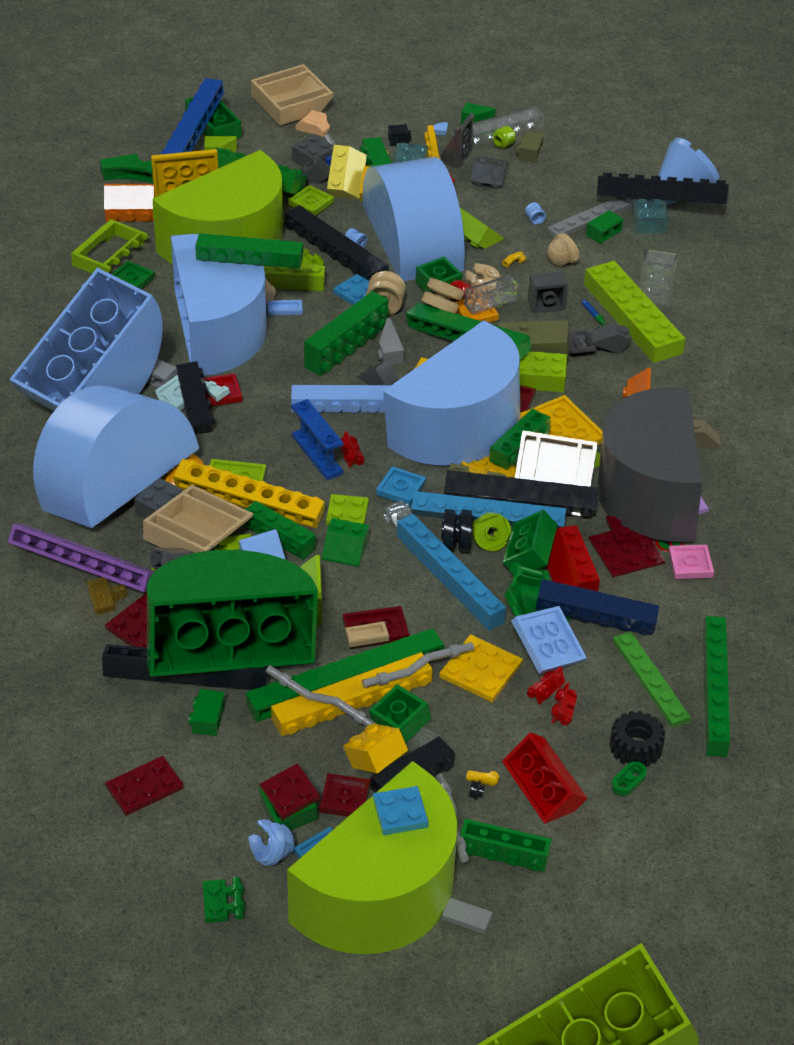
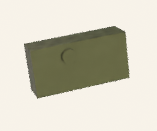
[499,320,570,359]

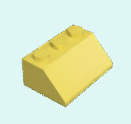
[327,145,367,199]

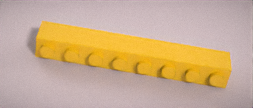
[271,652,433,736]

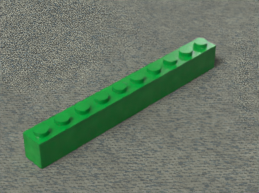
[246,628,444,723]

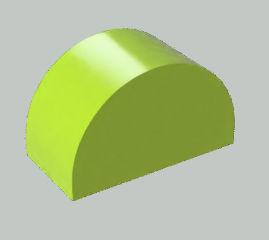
[152,150,283,264]
[287,761,457,954]
[477,943,699,1045]

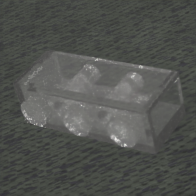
[464,275,519,315]

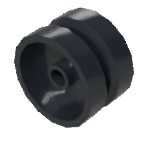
[441,509,472,552]

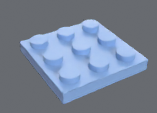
[511,606,587,674]

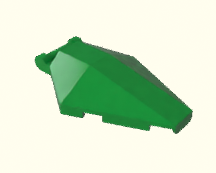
[504,562,571,622]

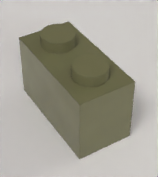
[516,131,544,163]

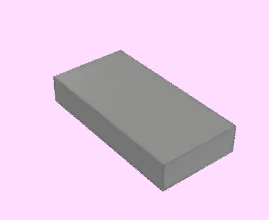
[442,898,493,934]

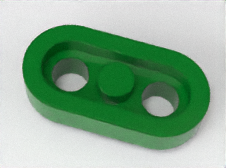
[611,762,647,796]

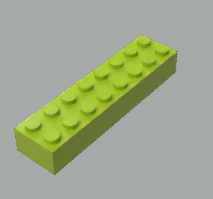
[584,261,686,363]

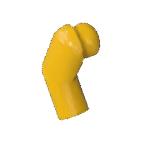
[502,251,526,267]
[466,770,499,786]

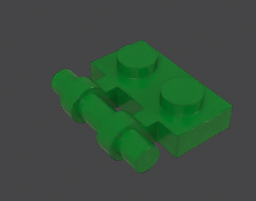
[202,877,246,923]

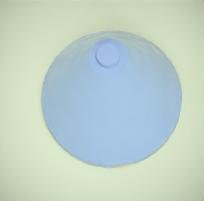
[651,138,720,207]

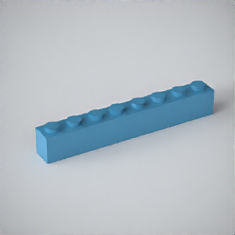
[411,491,566,529]
[397,514,506,631]

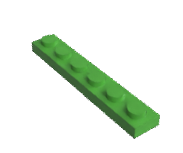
[613,631,691,728]

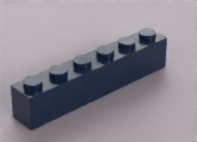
[535,579,659,635]

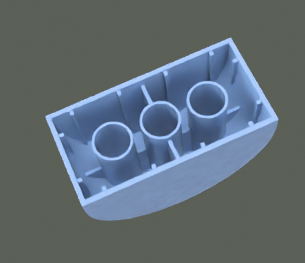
[362,157,465,281]
[171,234,267,376]
[9,268,163,411]
[383,321,521,466]
[33,385,199,528]

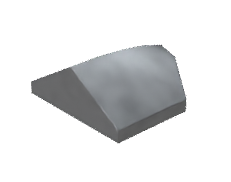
[569,329,596,354]

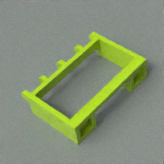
[71,219,149,274]

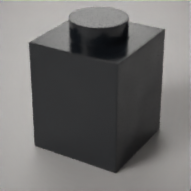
[388,124,411,146]

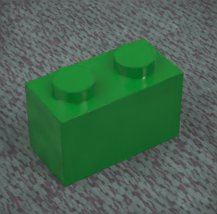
[586,210,624,244]
[188,689,225,736]

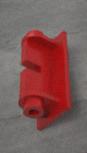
[340,431,365,468]
[527,666,565,705]
[551,682,577,726]

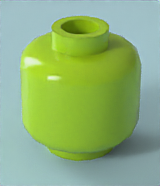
[493,126,516,149]

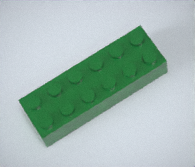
[216,147,308,194]
[304,291,389,377]

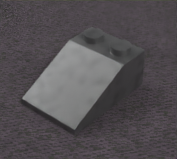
[441,113,474,169]
[471,156,508,188]

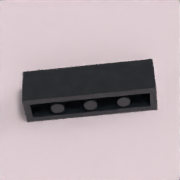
[176,361,215,435]
[370,736,455,793]

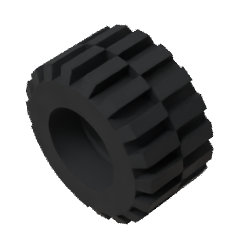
[610,711,665,767]

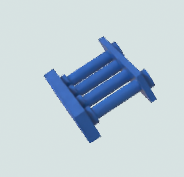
[291,399,343,481]

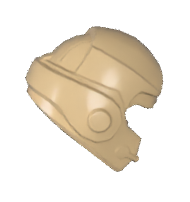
[547,233,580,267]
[465,263,500,297]

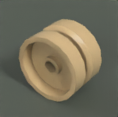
[365,271,406,315]
[421,277,465,314]

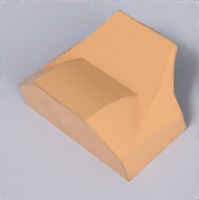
[295,110,330,137]

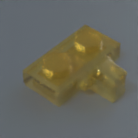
[86,577,127,615]

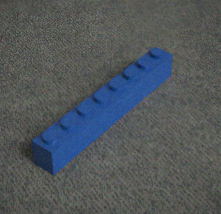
[161,78,224,154]

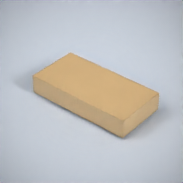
[345,622,389,647]

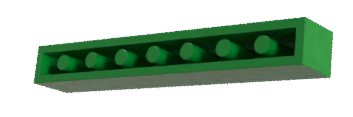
[406,303,531,361]
[703,616,730,757]

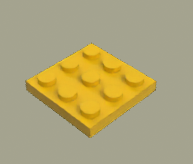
[439,634,523,703]

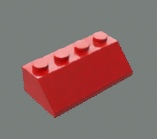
[546,525,600,592]
[502,732,588,824]

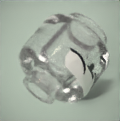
[383,500,412,528]

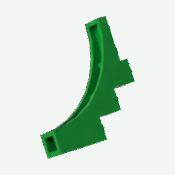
[99,153,153,184]

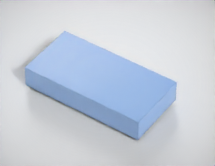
[268,300,303,315]

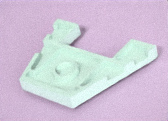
[155,375,230,411]

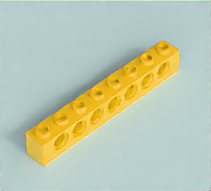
[173,459,325,529]

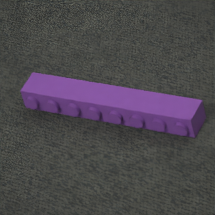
[8,524,155,592]

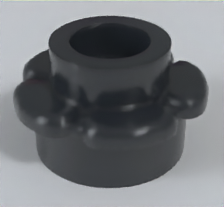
[468,780,485,800]

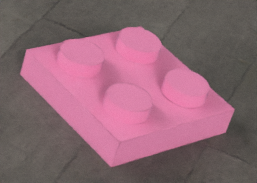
[668,545,714,579]

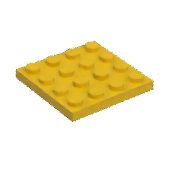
[151,149,218,197]

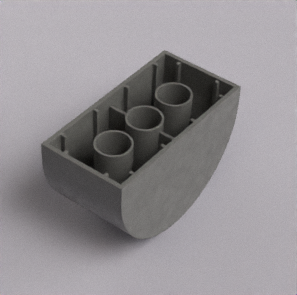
[598,387,702,542]

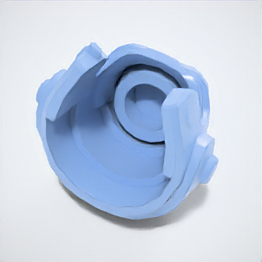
[248,819,295,866]

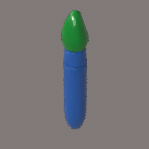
[582,299,605,325]

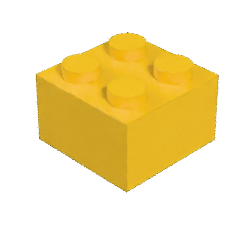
[343,723,408,773]

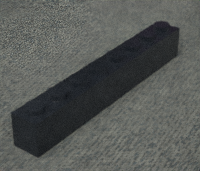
[597,172,730,204]
[285,205,389,281]
[444,470,599,516]
[102,644,270,690]

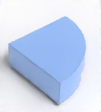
[434,122,448,135]

